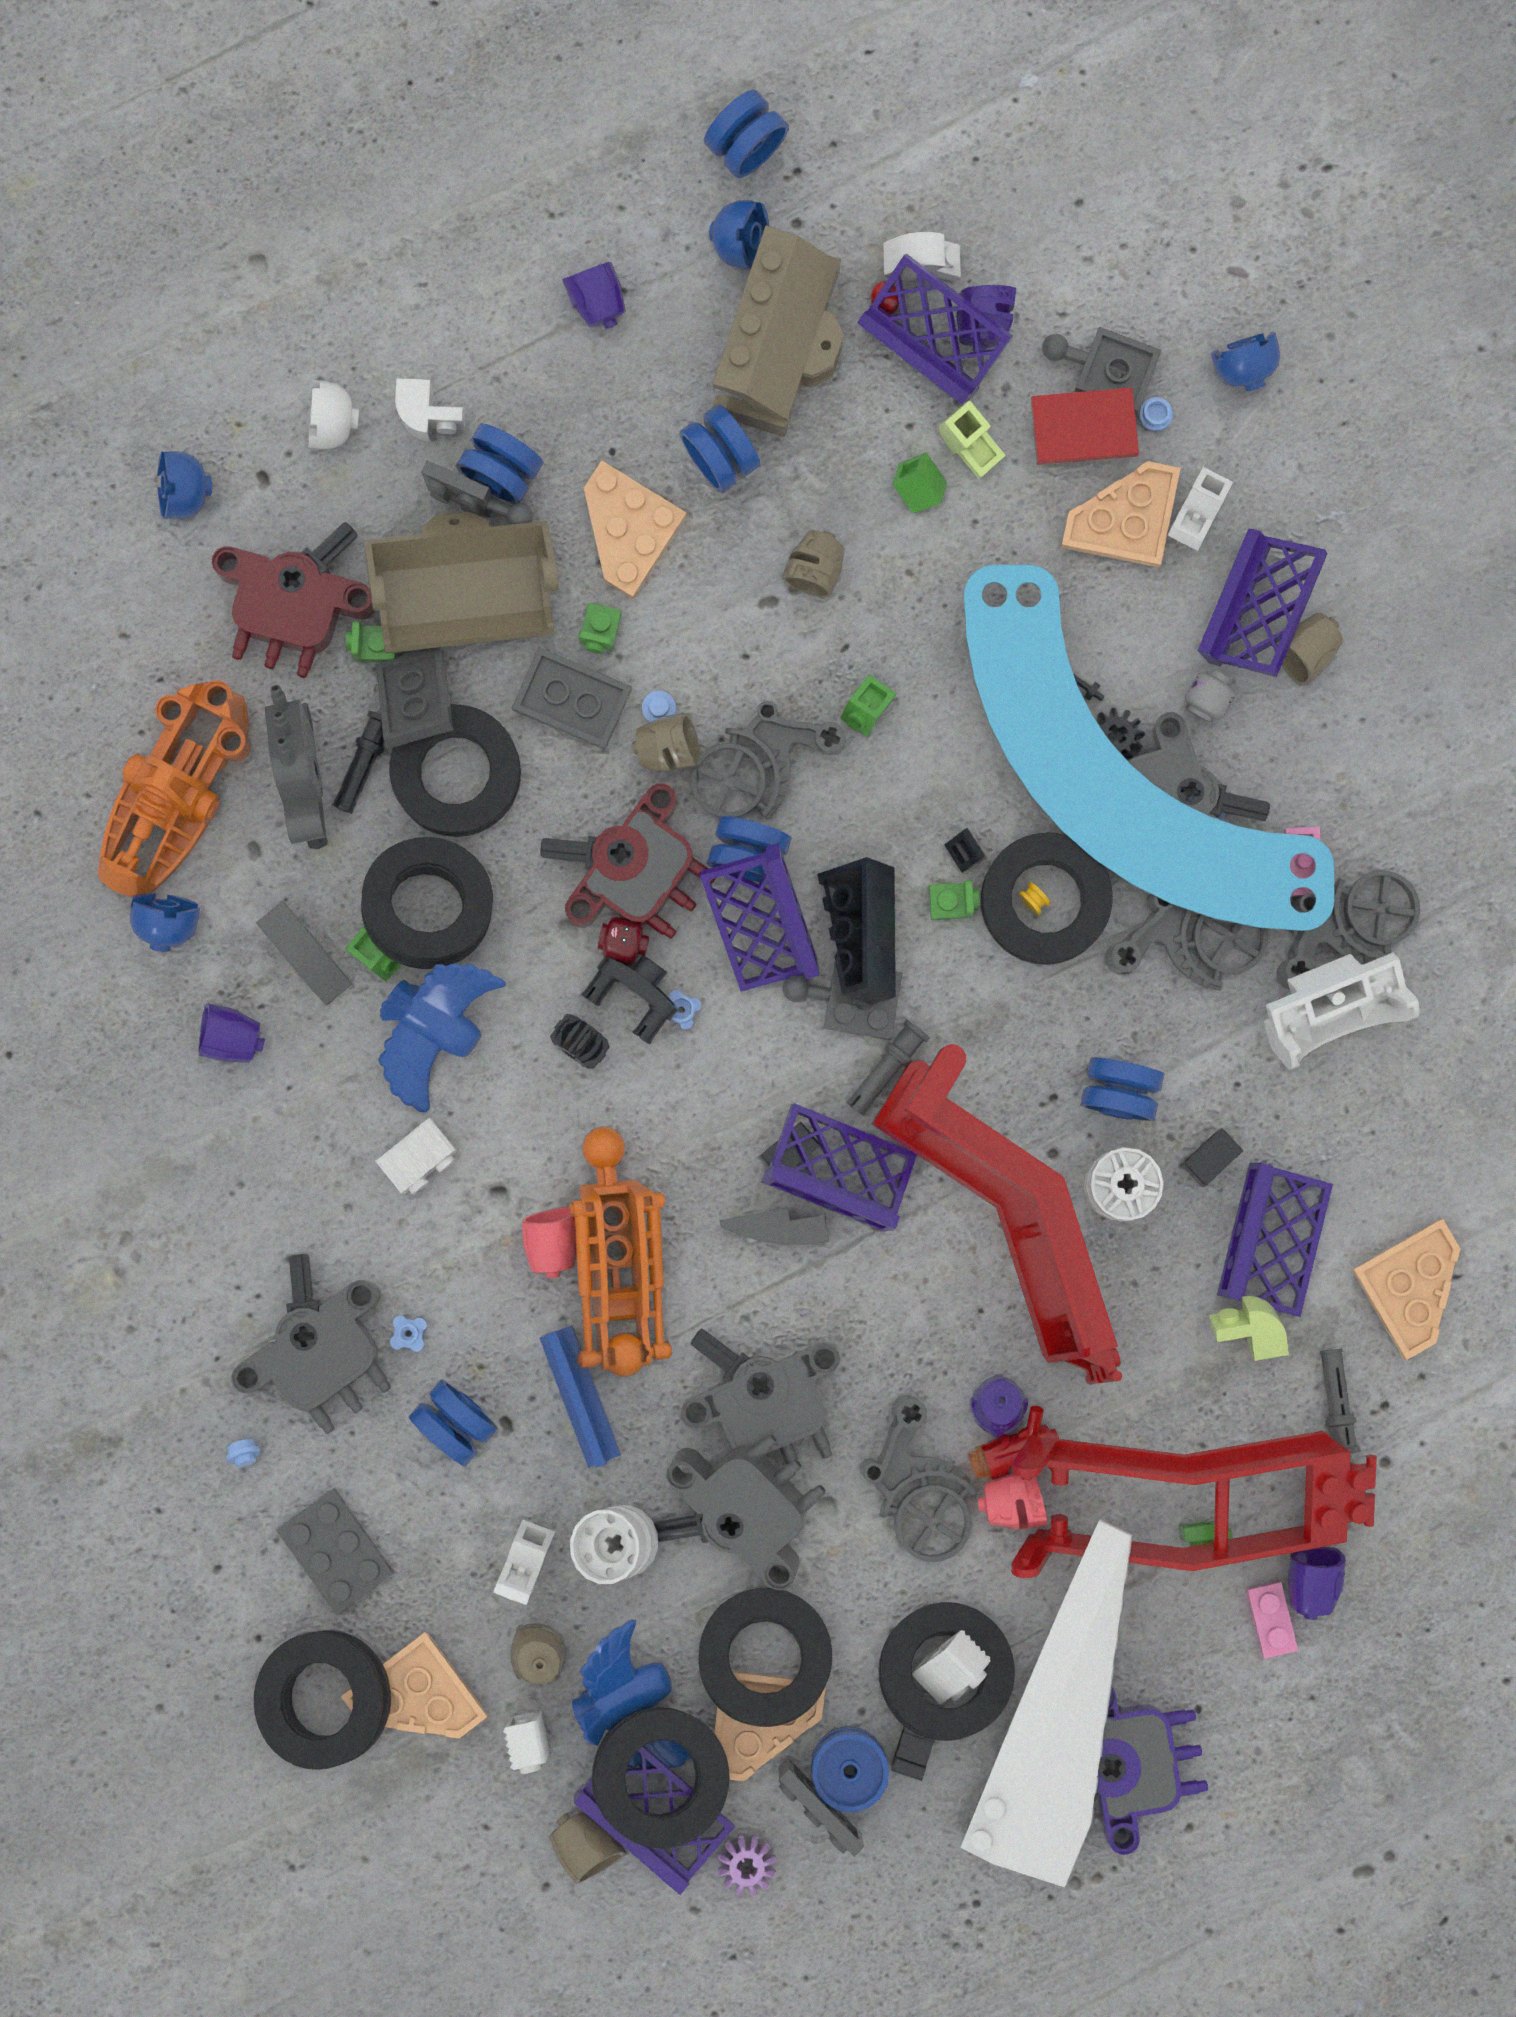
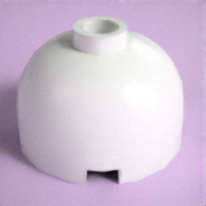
[308,380,359,449]

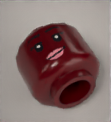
[597,917,649,965]

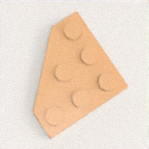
[584,460,687,599]
[1061,461,1181,568]
[1351,1219,1461,1360]
[341,1631,488,1739]
[714,1671,826,1782]

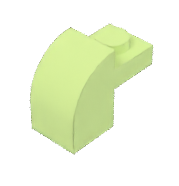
[939,400,1006,478]
[1209,1296,1289,1361]

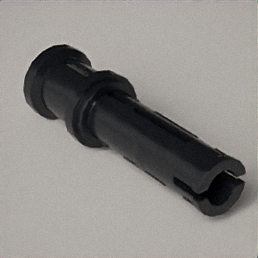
[332,711,385,814]

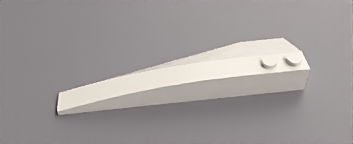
[960,1520,1133,1887]

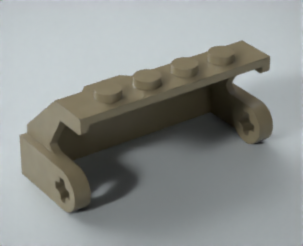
[712,226,844,437]
[364,511,559,653]

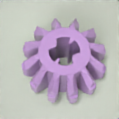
[718,1834,776,1896]

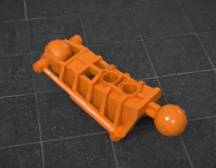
[569,1126,672,1377]

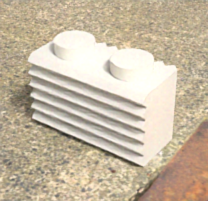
[375,1118,458,1195]
[912,1630,990,1705]
[503,1711,550,1774]

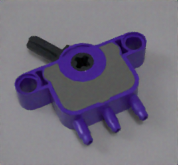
[1094,1686,1208,1855]

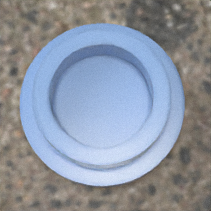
[1139,397,1173,431]
[642,691,676,722]
[226,1439,261,1468]

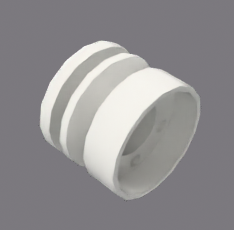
[1084,1147,1164,1222]
[570,1505,658,1584]

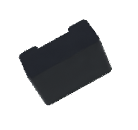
[760,1122,820,1168]
[1181,1128,1244,1187]
[891,1726,935,1781]

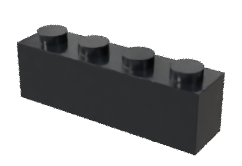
[817,857,896,1004]

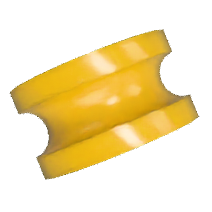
[1018,882,1051,916]

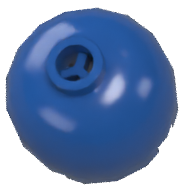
[709,200,769,270]
[1210,331,1280,391]
[157,451,212,519]
[130,893,200,952]

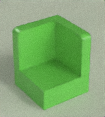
[892,453,947,513]

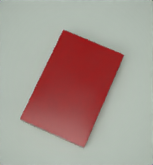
[1030,388,1139,465]

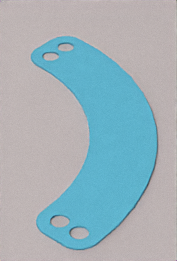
[964,565,1334,931]

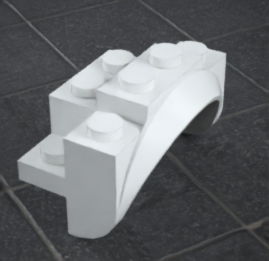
[1264,952,1420,1070]

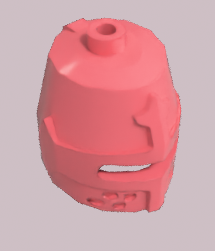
[522,1207,577,1278]
[978,1474,1047,1530]

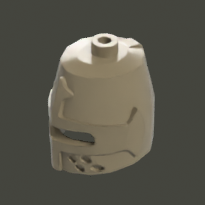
[782,530,845,599]
[1277,613,1343,686]
[632,713,700,771]
[511,1623,566,1684]
[549,1811,627,1884]

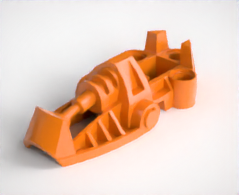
[98,680,251,897]

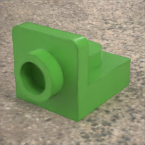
[578,603,622,654]
[346,621,396,662]
[840,675,897,736]
[929,880,979,920]
[345,926,401,981]
[1179,1521,1233,1546]

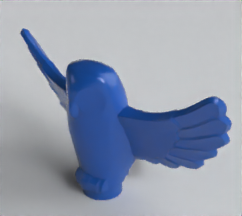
[378,964,506,1112]
[572,1619,691,1768]

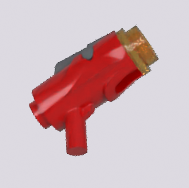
[968,1406,1059,1480]

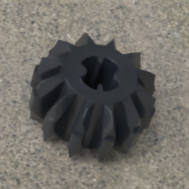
[1097,707,1145,761]
[550,1014,610,1069]

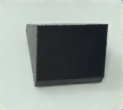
[944,828,987,873]

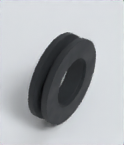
[389,704,521,837]
[981,832,1113,965]
[361,837,493,969]
[698,1588,832,1727]
[878,1602,1015,1741]
[254,1630,391,1770]
[592,1707,730,1849]

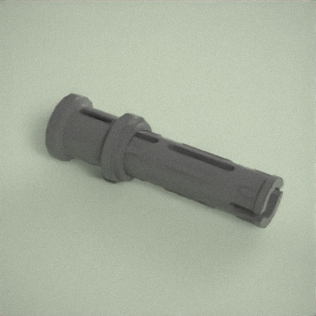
[846,1019,930,1116]
[1320,1348,1361,1453]

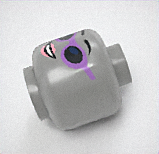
[1185,670,1236,723]

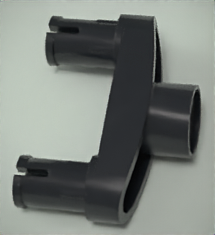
[581,955,678,1045]

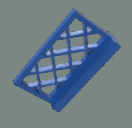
[539,1325,621,1468]

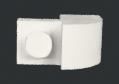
[883,232,961,282]
[395,378,466,442]
[1168,467,1233,551]
[493,1520,555,1605]

